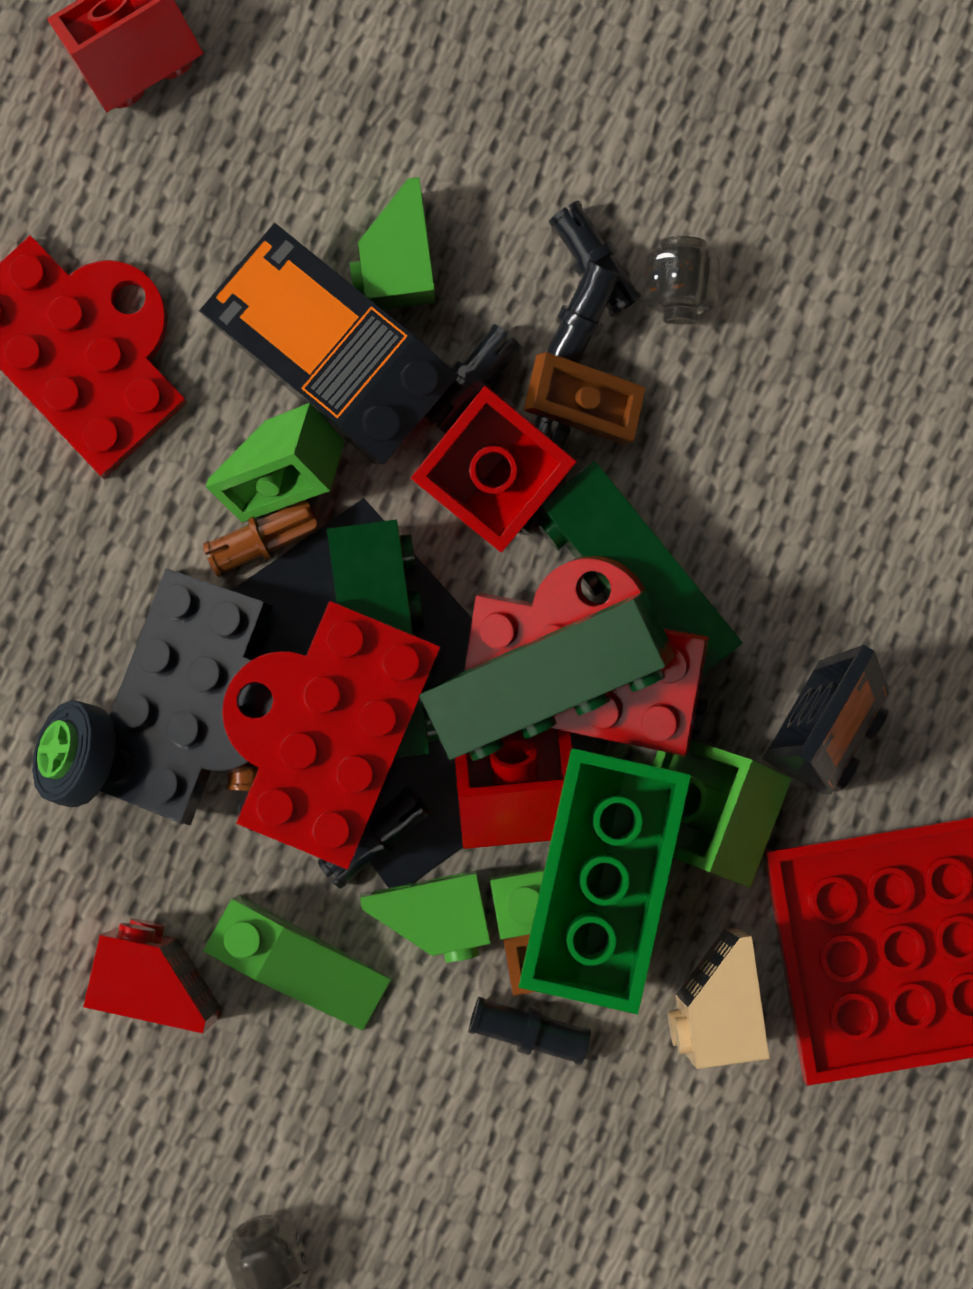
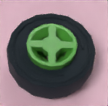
[32,700,116,807]

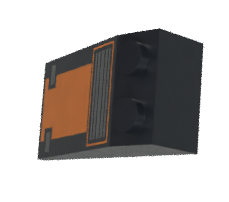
[199,222,459,464]
[762,645,890,794]

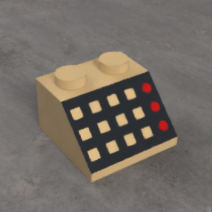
[668,927,770,1069]

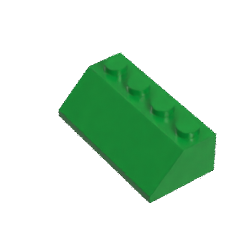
[518,748,691,1015]

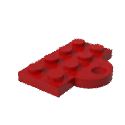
[0,235,187,479]
[465,556,709,756]
[222,601,440,870]

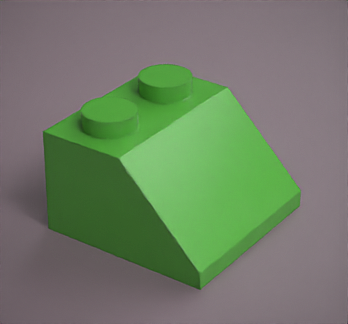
[652,740,792,888]

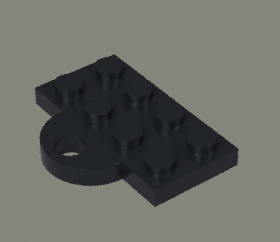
[100,568,273,825]

